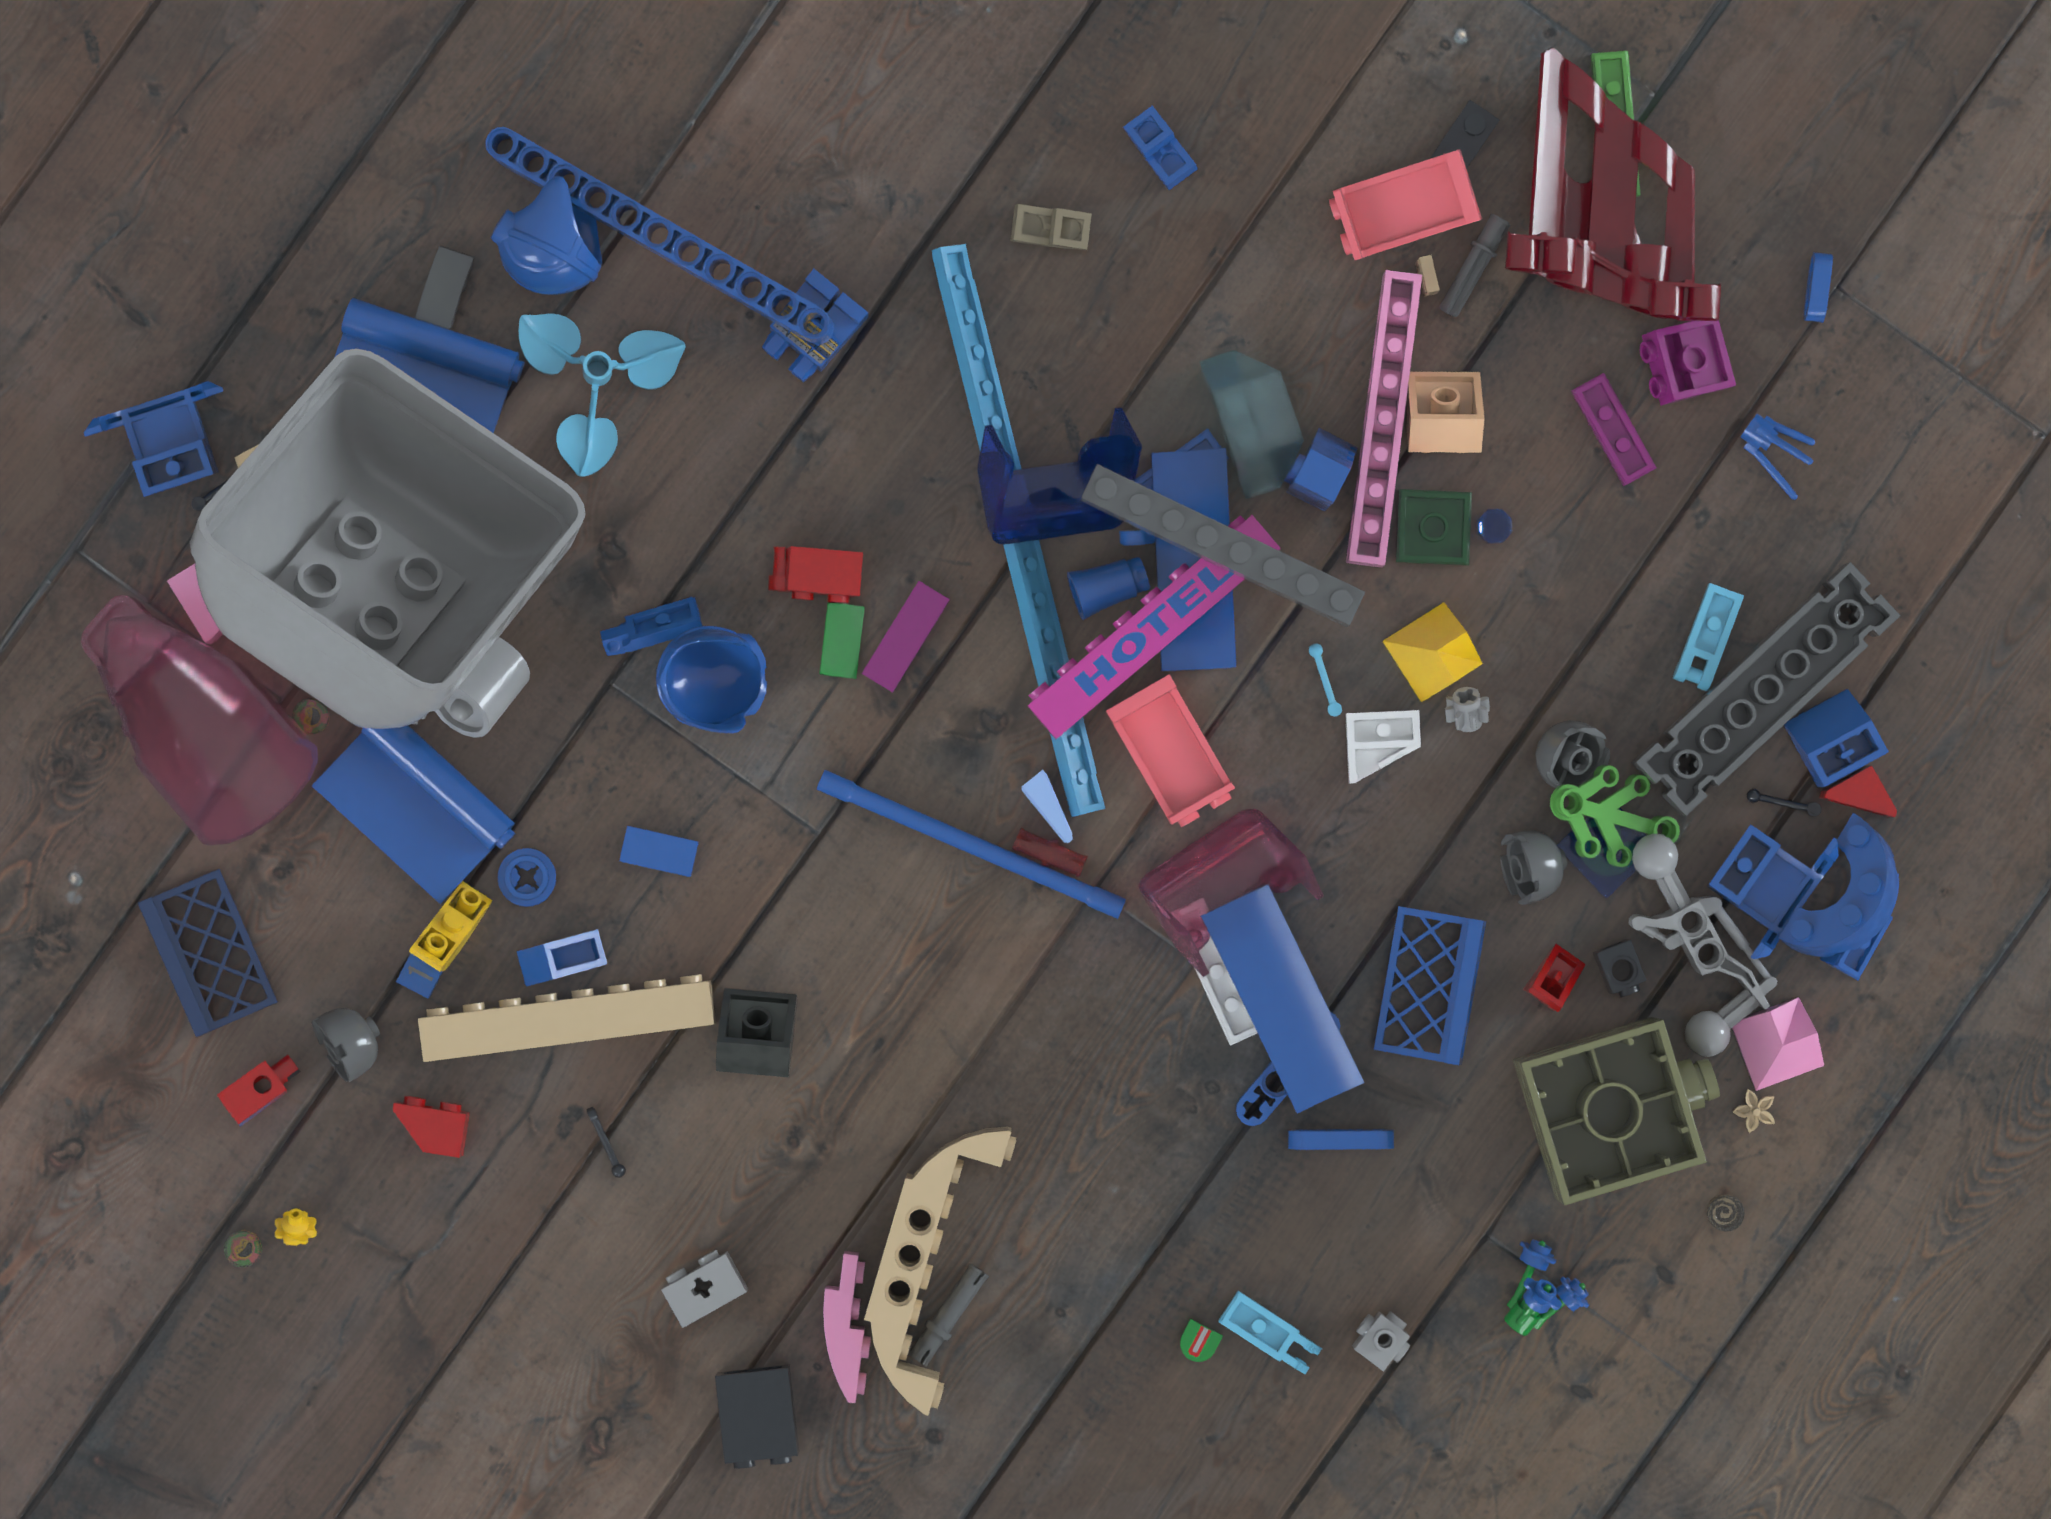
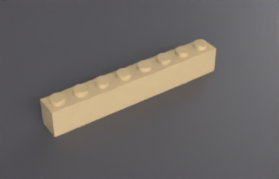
[418,974,716,1062]

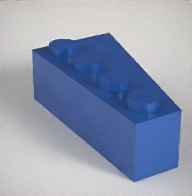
[1284,428,1358,512]

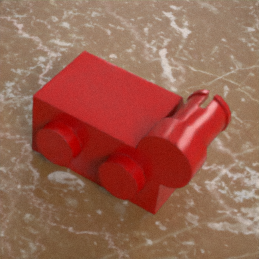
[768,546,863,603]

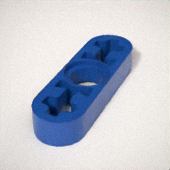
[1288,1129,1394,1150]

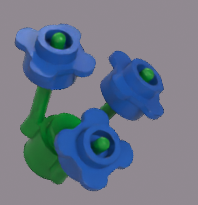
[1504,1239,1589,1336]

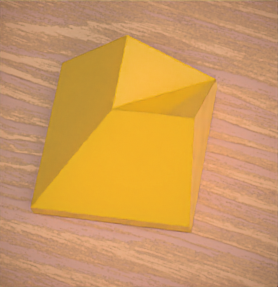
[1382,602,1483,702]

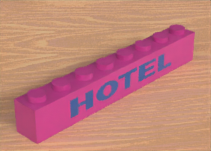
[1027,515,1281,740]

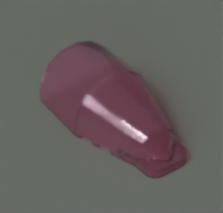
[81,595,318,845]

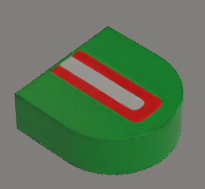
[1180,1318,1223,1362]

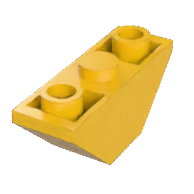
[409,881,493,972]

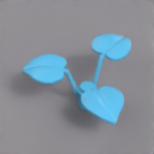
[518,314,686,477]

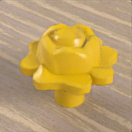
[275,1208,317,1246]

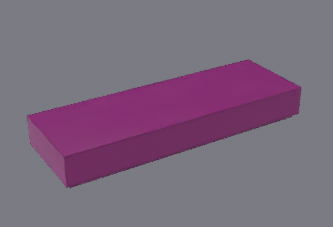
[1571,373,1657,487]
[861,581,950,693]

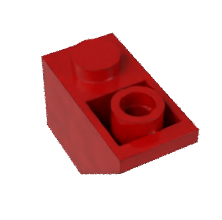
[393,1096,470,1158]

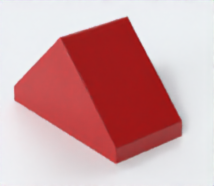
[1819,765,1897,818]
[1523,944,1586,1012]

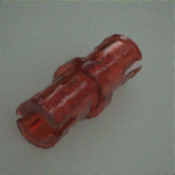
[1012,828,1088,878]

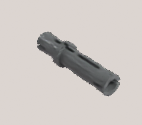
[908,1263,989,1367]

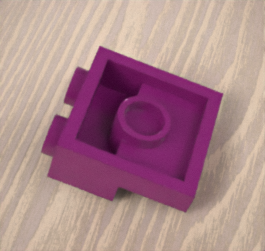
[1639,320,1736,406]

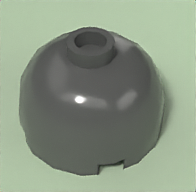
[1535,720,1610,789]
[1500,830,1567,905]
[311,1008,380,1082]

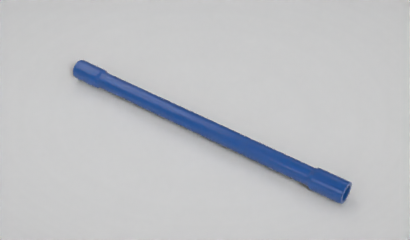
[816,770,1126,919]

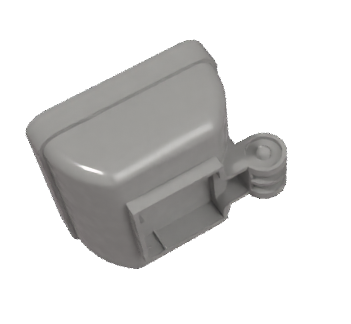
[190,349,586,738]

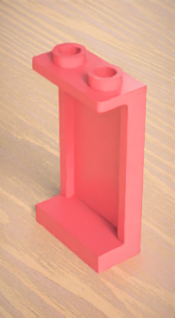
[1329,149,1482,260]
[1105,674,1235,828]

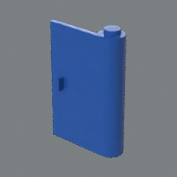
[334,298,524,433]
[312,725,515,905]

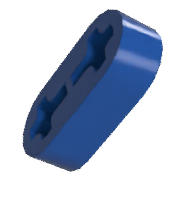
[1804,252,1833,323]

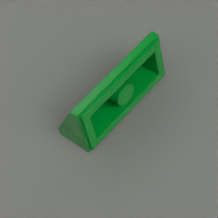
[819,602,865,679]

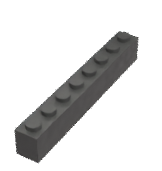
[1080,464,1365,627]

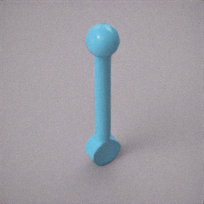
[1309,643,1342,717]

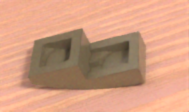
[1010,204,1092,250]

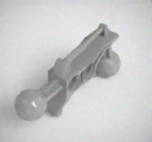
[1629,834,1777,1057]

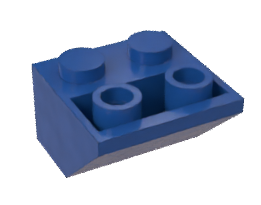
[1784,689,1889,787]

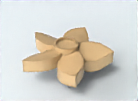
[1732,1089,1775,1133]

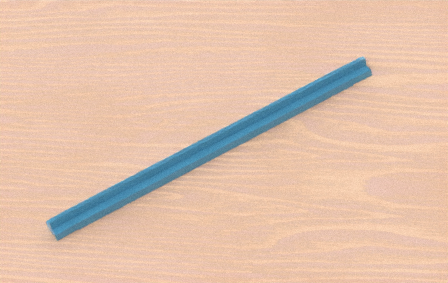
[932,244,1106,817]

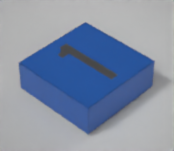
[396,954,444,999]

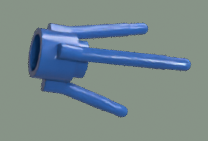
[1740,414,1815,500]

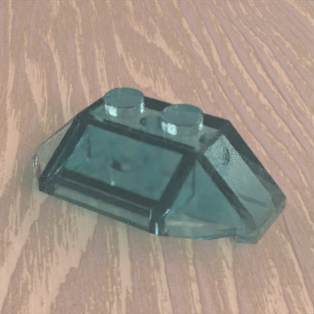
[1199,350,1304,499]

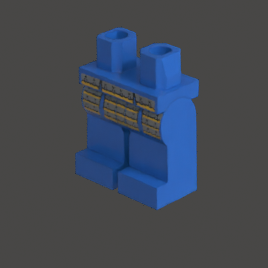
[762,269,869,382]

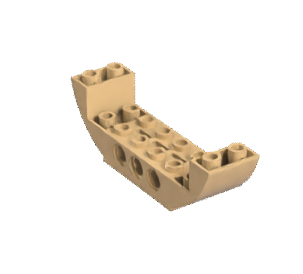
[864,1127,1016,1416]

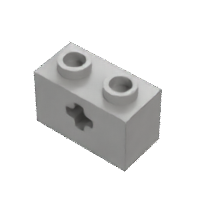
[661,1250,748,1328]

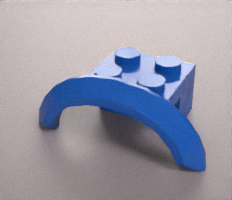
[84,381,224,497]
[1707,824,1839,959]

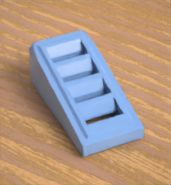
[1021,770,1073,844]

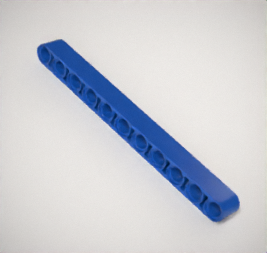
[486,127,834,345]

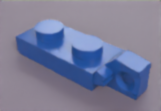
[600,597,703,656]

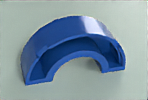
[1778,813,1899,957]

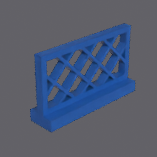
[1374,906,1487,1065]

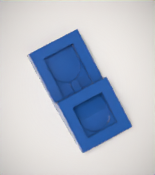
[1123,106,1198,190]

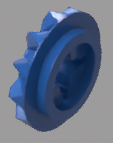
[498,848,556,907]

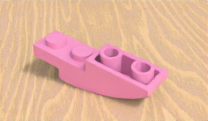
[823,1251,871,1403]

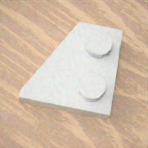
[1345,710,1421,784]

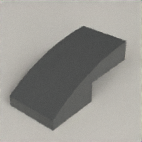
[415,245,475,330]

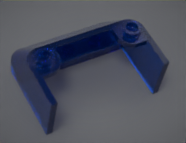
[977,408,1142,545]

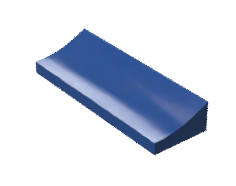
[1151,448,1236,672]
[1201,884,1365,1114]

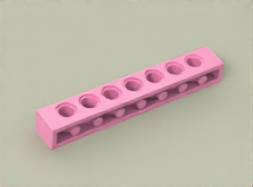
[1346,270,1422,568]

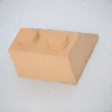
[1407,372,1484,453]

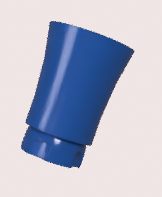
[1067,557,1150,620]

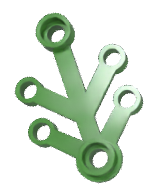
[1550,765,1680,867]

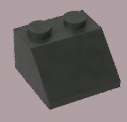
[716,988,797,1078]

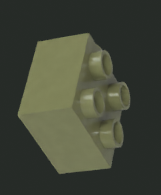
[1513,1017,1720,1205]

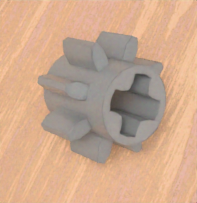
[1445,687,1490,732]

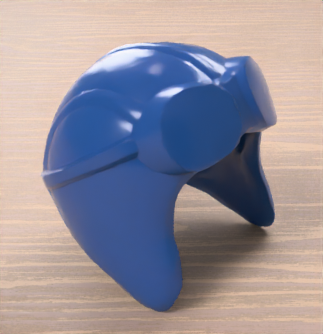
[491,176,602,295]
[656,626,767,733]

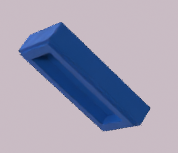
[619,826,699,877]

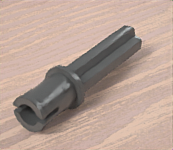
[1440,213,1511,317]

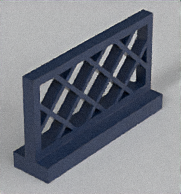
[138,869,278,1038]

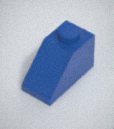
[517,929,607,987]

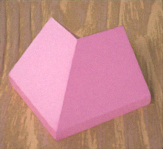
[1732,997,1824,1091]

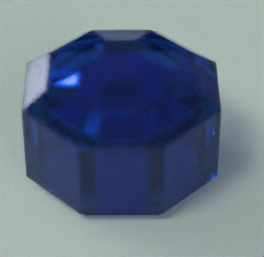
[1477,509,1512,544]

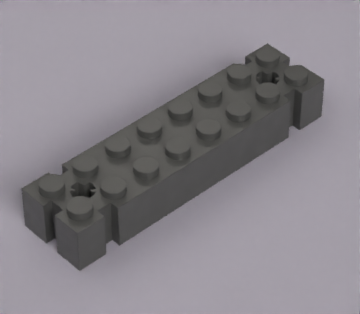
[1631,562,1901,816]

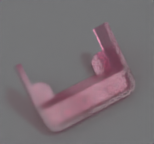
[1139,809,1324,977]

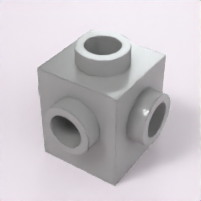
[1352,1311,1410,1372]

